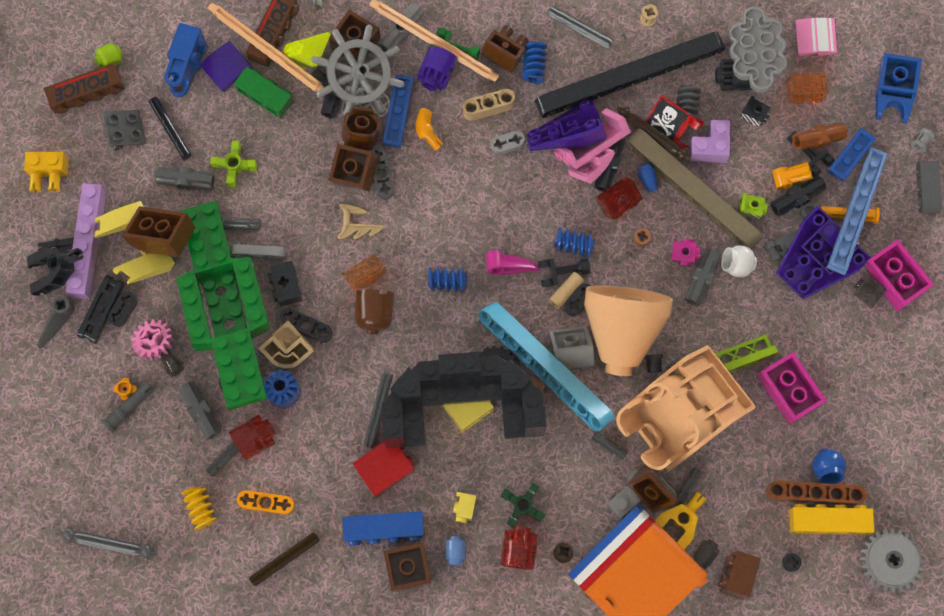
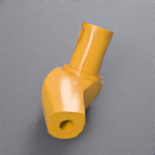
[415,108,443,151]

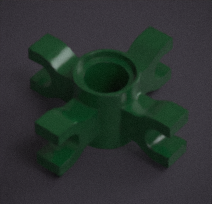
[501,483,545,528]

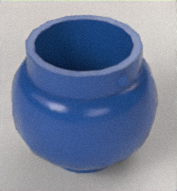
[812,448,846,484]

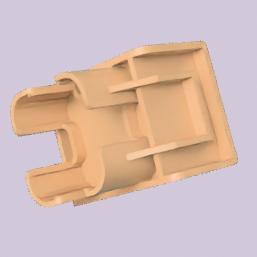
[617,345,756,472]

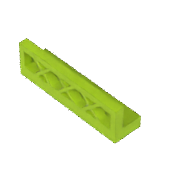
[715,334,778,373]

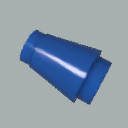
[637,164,659,193]

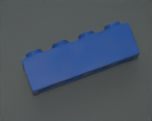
[342,511,425,546]

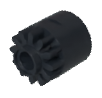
[715,59,753,91]

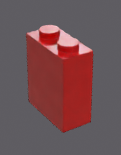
[352,442,415,498]

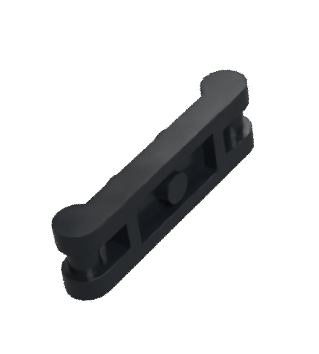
[77,275,125,344]

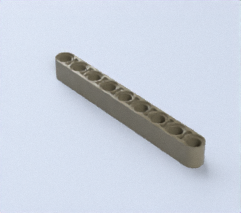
[625,129,763,250]

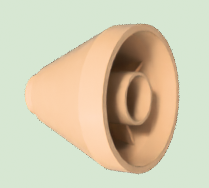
[584,286,673,376]

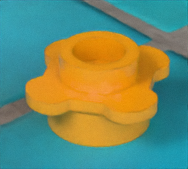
[113,378,137,401]

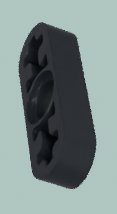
[280,308,333,343]

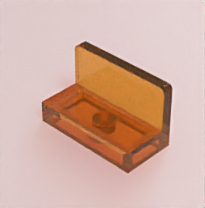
[343,255,387,292]

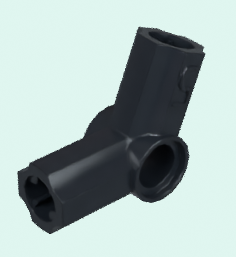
[310,68,344,119]

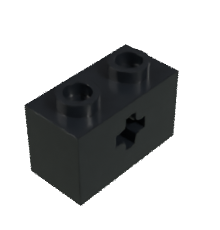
[268,261,303,307]

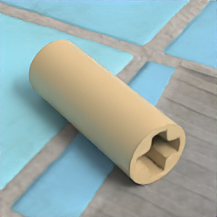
[549,272,584,309]

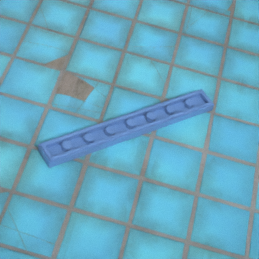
[826,147,888,275]

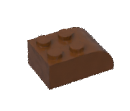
[122,206,196,257]

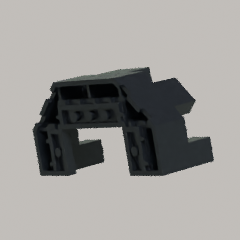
[382,352,547,449]

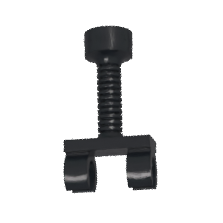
[787,129,835,178]
[538,259,590,287]

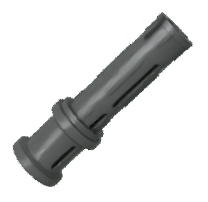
[101,382,154,433]

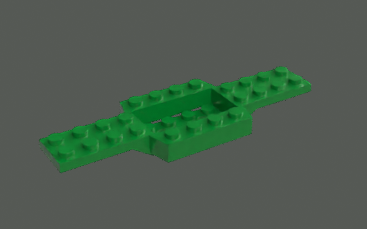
[176,200,271,411]

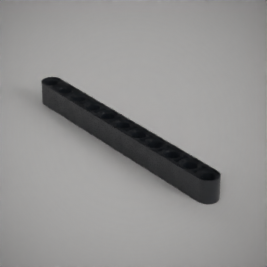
[534,31,726,118]

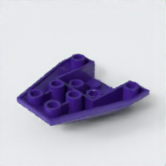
[526,99,607,151]
[776,205,871,299]

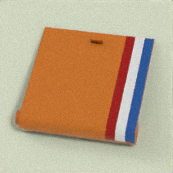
[568,504,708,616]

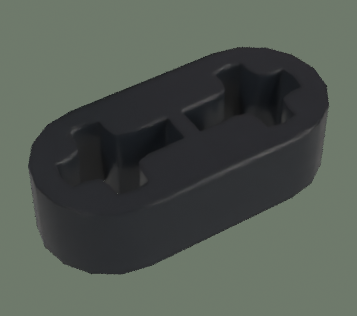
[565,283,592,316]
[108,292,137,327]

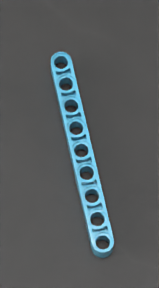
[478,302,614,431]

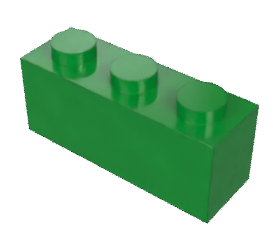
[234,67,294,119]

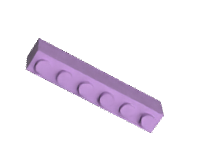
[66,183,107,300]

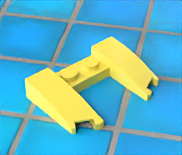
[94,201,175,284]

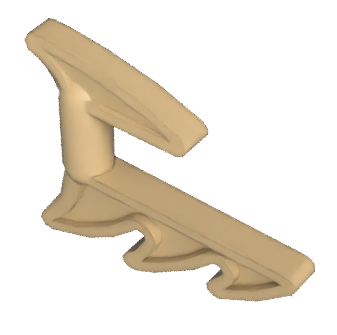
[337,204,384,240]

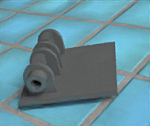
[102,110,146,151]

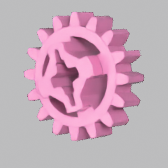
[131,319,174,360]

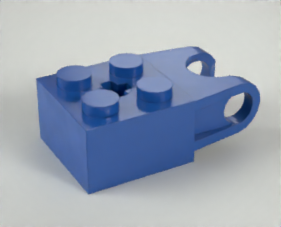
[165,23,208,97]
[875,53,922,124]

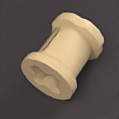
[640,4,658,27]

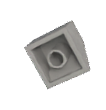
[549,326,594,370]

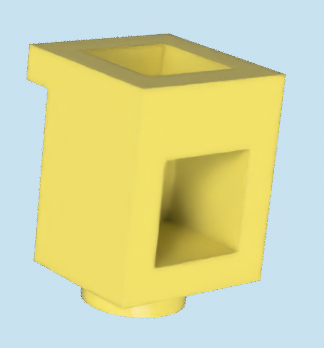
[453,492,476,524]

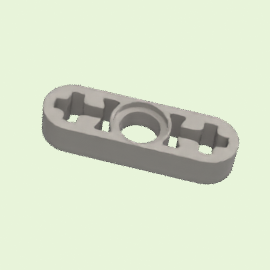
[230,245,286,260]

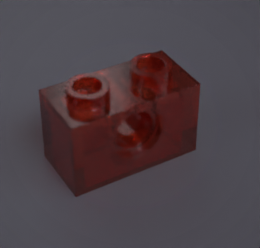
[595,177,643,220]

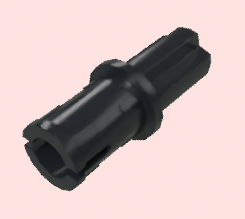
[38,237,74,251]

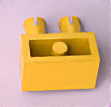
[24,151,69,192]

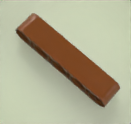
[765,480,867,506]

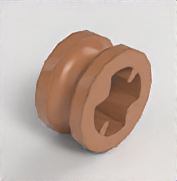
[633,228,651,247]

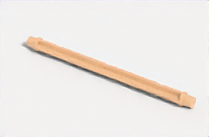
[369,0,499,82]
[208,3,324,92]

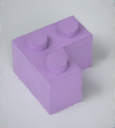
[689,120,730,163]

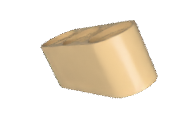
[463,89,515,121]

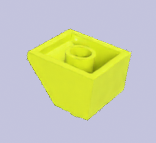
[283,32,331,69]

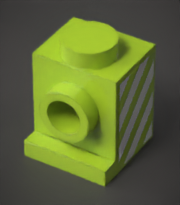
[738,193,768,220]

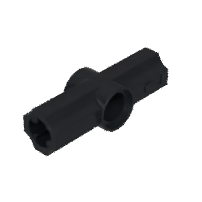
[594,138,625,192]
[770,176,827,217]

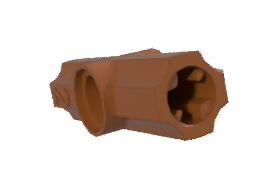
[792,123,848,150]

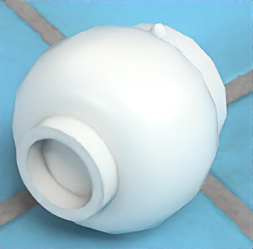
[721,245,757,278]

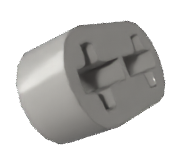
[491,131,525,155]

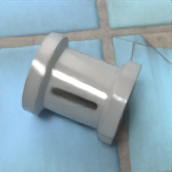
[911,128,935,153]

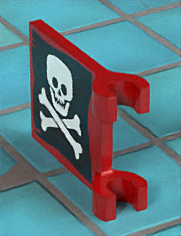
[646,95,704,149]

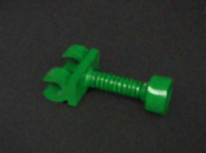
[430,28,481,60]

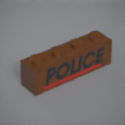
[246,0,299,67]
[44,63,125,114]

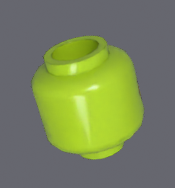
[94,43,123,67]

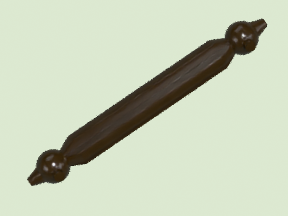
[617,106,691,162]

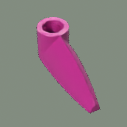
[485,250,541,275]

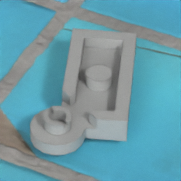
[607,470,641,519]

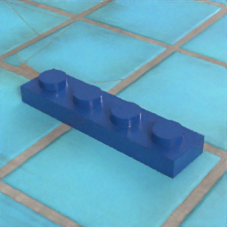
[382,74,414,148]

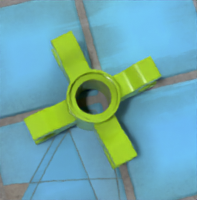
[210,140,258,188]

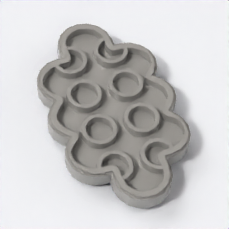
[729,6,787,93]

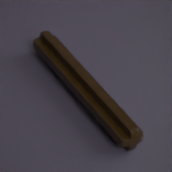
[249,533,320,586]

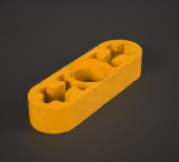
[237,490,295,515]

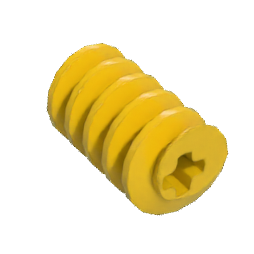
[181,486,217,531]

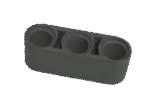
[916,161,942,214]

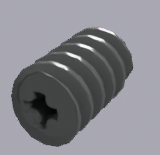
[676,85,701,127]

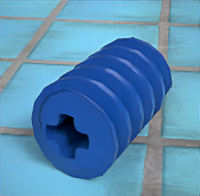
[522,42,547,84]
[554,227,595,258]
[428,267,467,292]

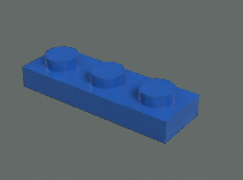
[827,128,876,182]

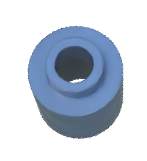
[445,536,466,566]

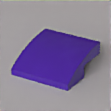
[201,41,253,92]

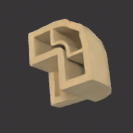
[258,320,314,369]

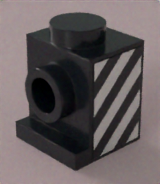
[740,96,771,127]

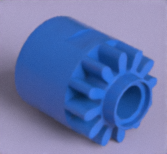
[264,369,300,409]

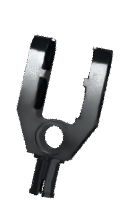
[27,247,84,296]

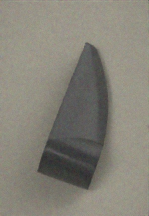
[37,296,74,348]

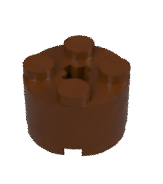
[341,107,381,151]

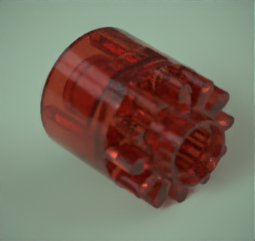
[229,415,276,461]
[500,526,538,570]

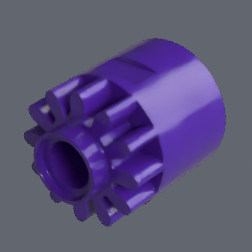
[417,46,457,91]

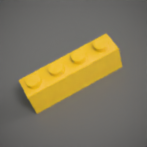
[789,504,874,535]

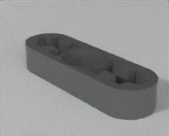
[370,147,394,200]

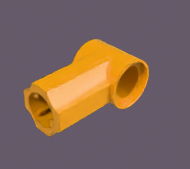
[772,162,813,190]

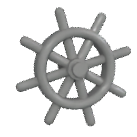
[311,25,404,116]

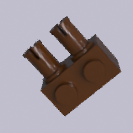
[481,25,529,73]

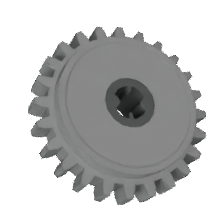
[859,528,925,593]

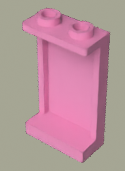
[554,108,631,169]

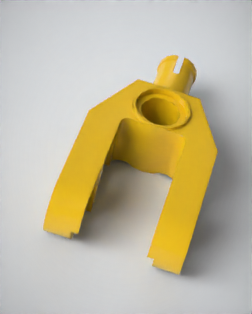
[655,492,706,550]

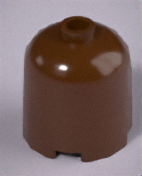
[355,289,394,335]

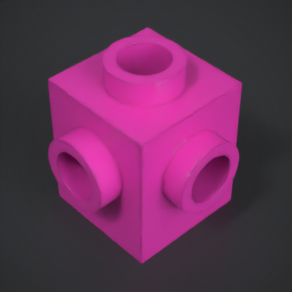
[672,239,701,267]

